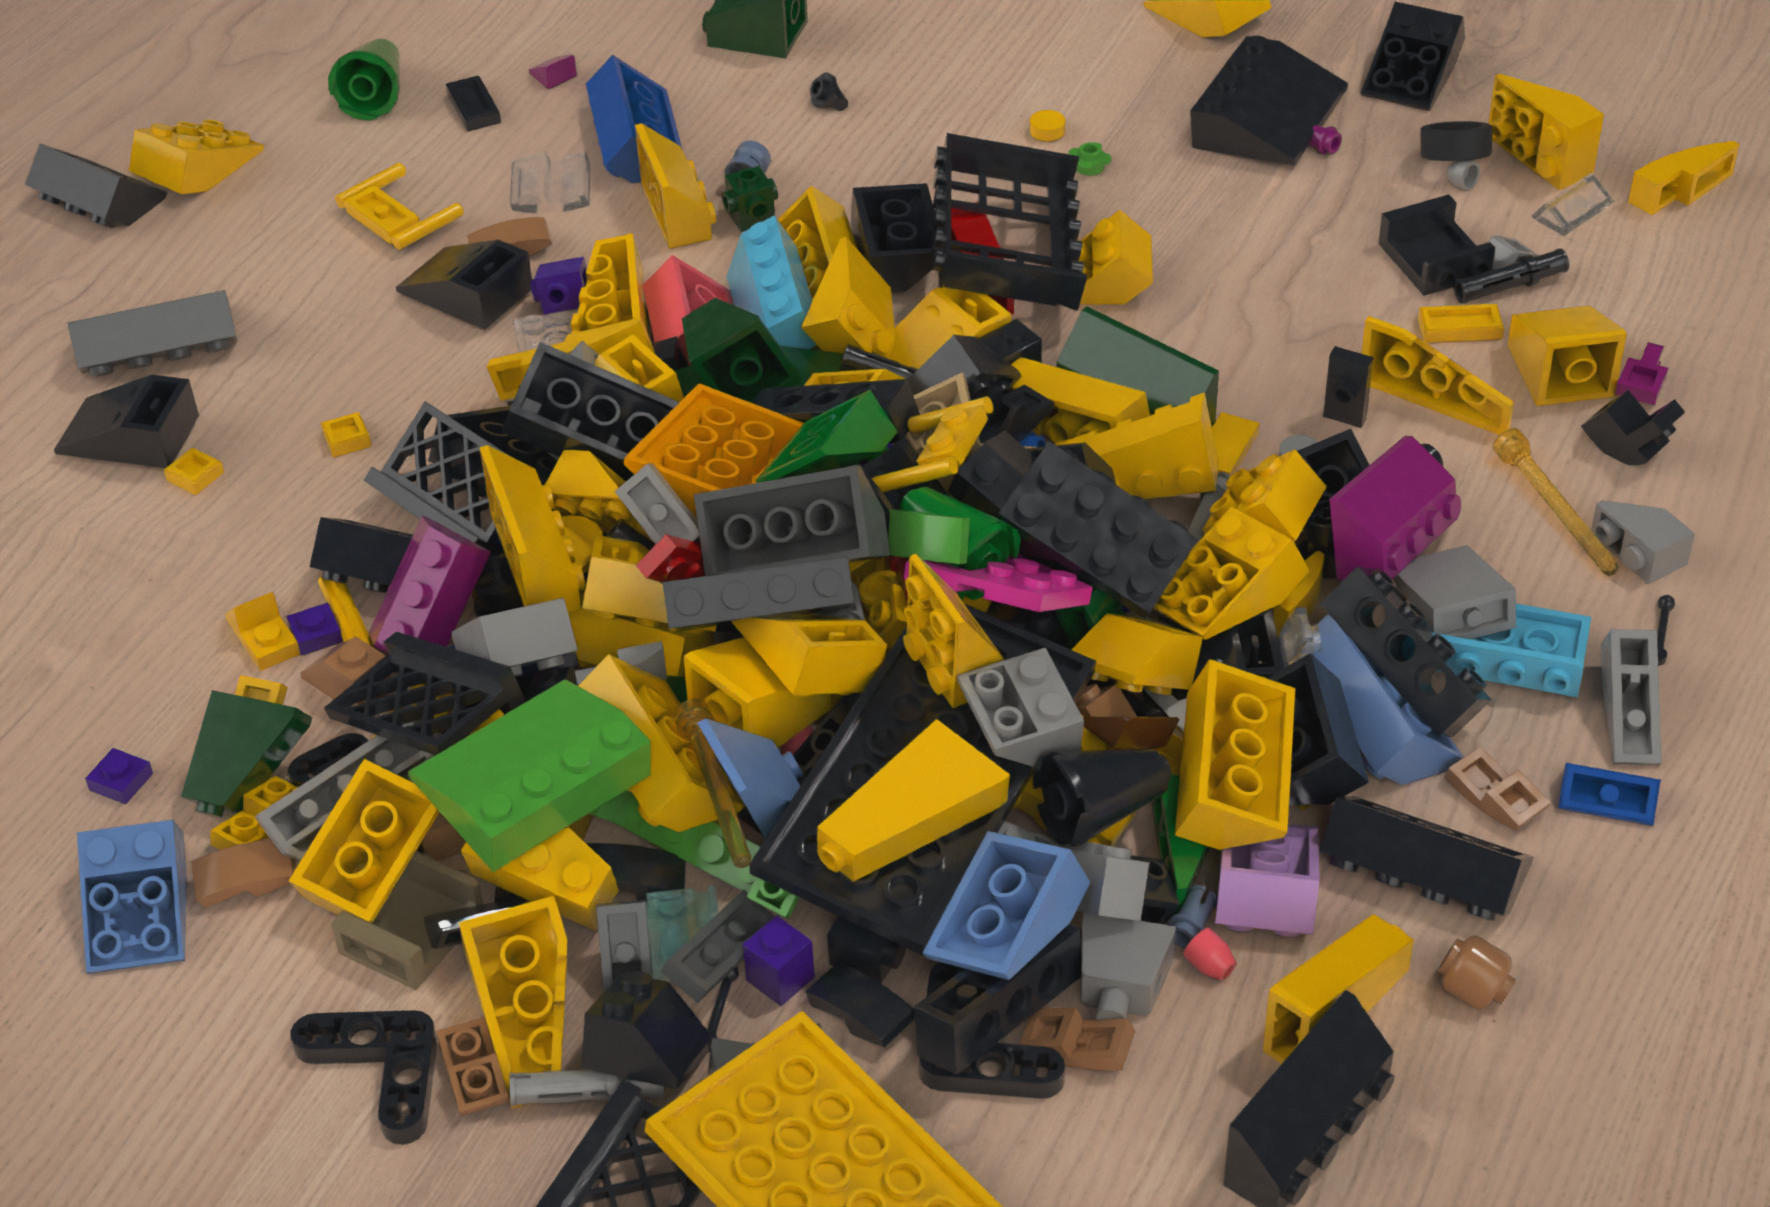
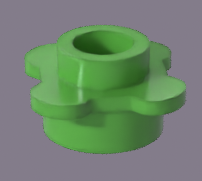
[1068,142,1111,176]

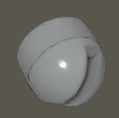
[1447,160,1480,190]

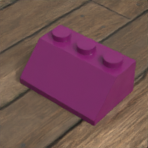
[369,515,491,654]

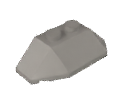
[255,722,434,860]

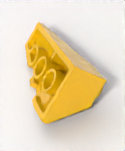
[1361,316,1514,438]
[459,896,568,1109]

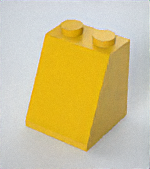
[1507,305,1627,406]
[684,637,831,748]

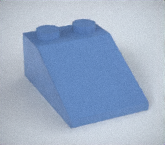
[697,718,803,839]
[923,831,1091,980]

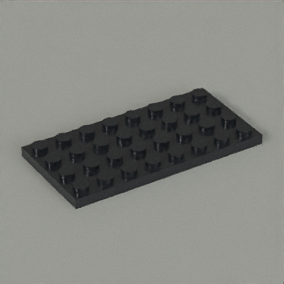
[749,603,1096,956]

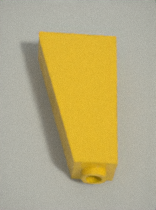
[817,719,1010,882]
[1263,914,1414,1064]

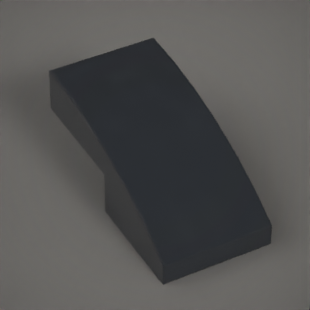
[805,962,915,1047]

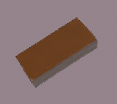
[1083,717,1179,748]

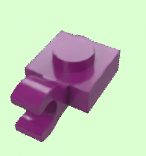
[1615,342,1668,405]

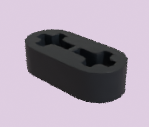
[288,733,368,787]

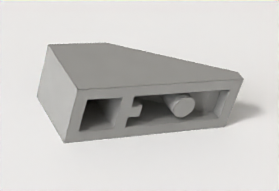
[1601,629,1662,765]

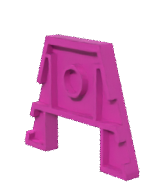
[903,554,1093,612]

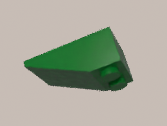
[755,390,898,483]

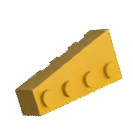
[570,233,649,336]
[1011,357,1150,444]
[1055,393,1219,499]

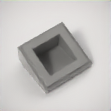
[1489,235,1539,269]

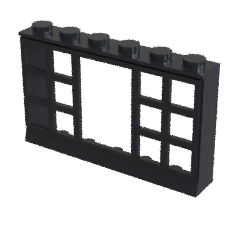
[932,133,1087,311]

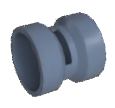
[724,140,771,175]

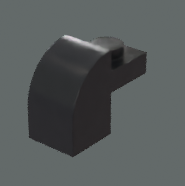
[1581,390,1685,466]

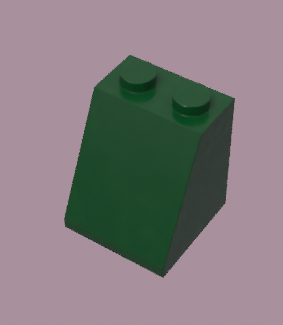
[702,0,808,59]
[681,298,803,403]

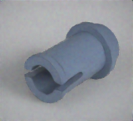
[1168,885,1217,948]

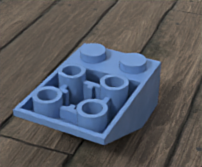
[77,820,187,974]

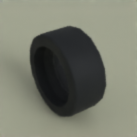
[1420,121,1492,161]

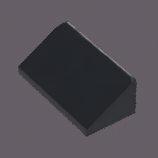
[424,898,529,949]

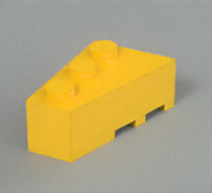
[461,826,619,931]

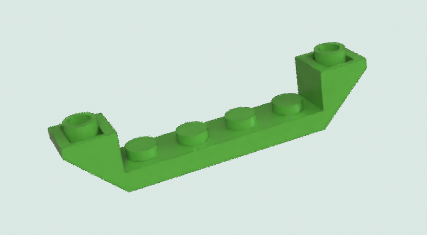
[590,789,800,919]

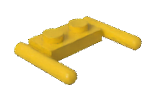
[335,163,464,250]
[872,396,993,493]

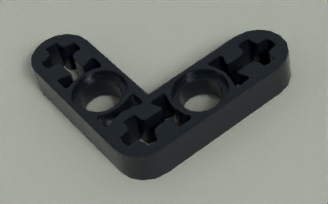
[919,962,1065,1099]
[290,1010,437,1145]

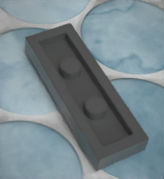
[661,890,775,1003]

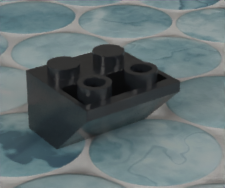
[907,335,1022,401]

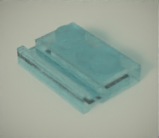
[646,886,718,980]

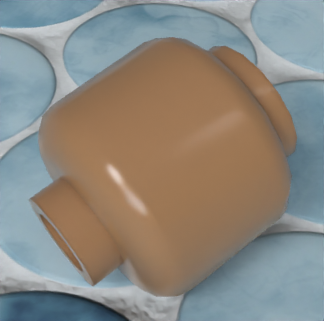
[1437,936,1516,1010]

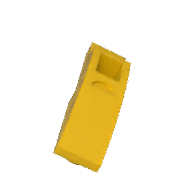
[486,318,655,401]

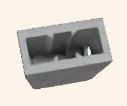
[1081,912,1176,1020]

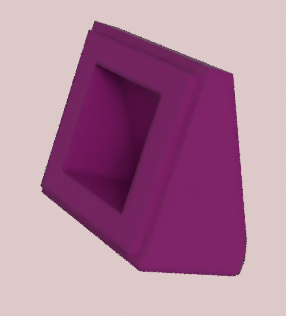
[528,54,577,89]

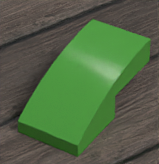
[888,510,970,564]

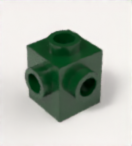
[721,166,778,232]

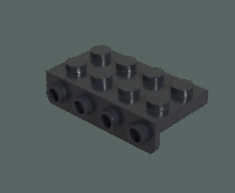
[996,441,1198,620]

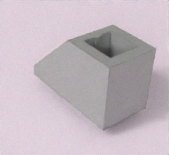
[1590,500,1695,584]
[1066,842,1149,921]

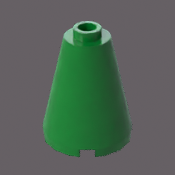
[328,39,400,121]
[900,487,1021,600]

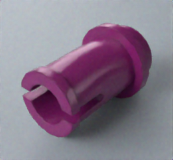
[1309,125,1342,155]

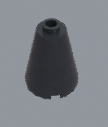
[1033,748,1172,847]

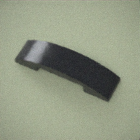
[494,843,686,902]

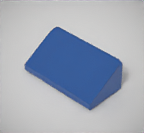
[1558,763,1661,826]

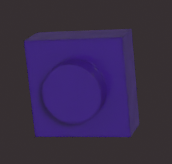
[286,603,343,656]
[85,748,153,804]

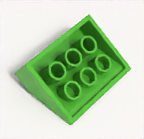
[409,679,651,872]

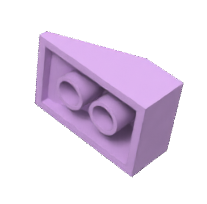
[1215,823,1320,937]

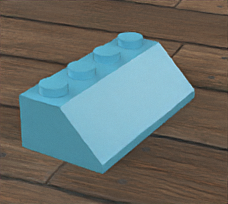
[726,215,817,349]

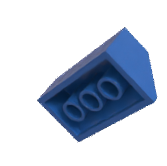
[586,54,683,183]

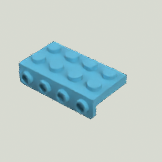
[1402,603,1591,698]

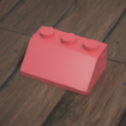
[643,255,734,366]

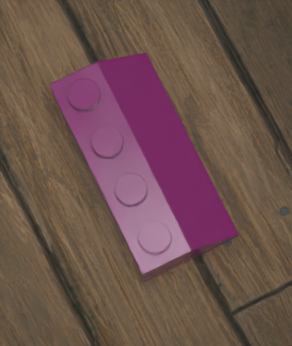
[1330,435,1461,581]

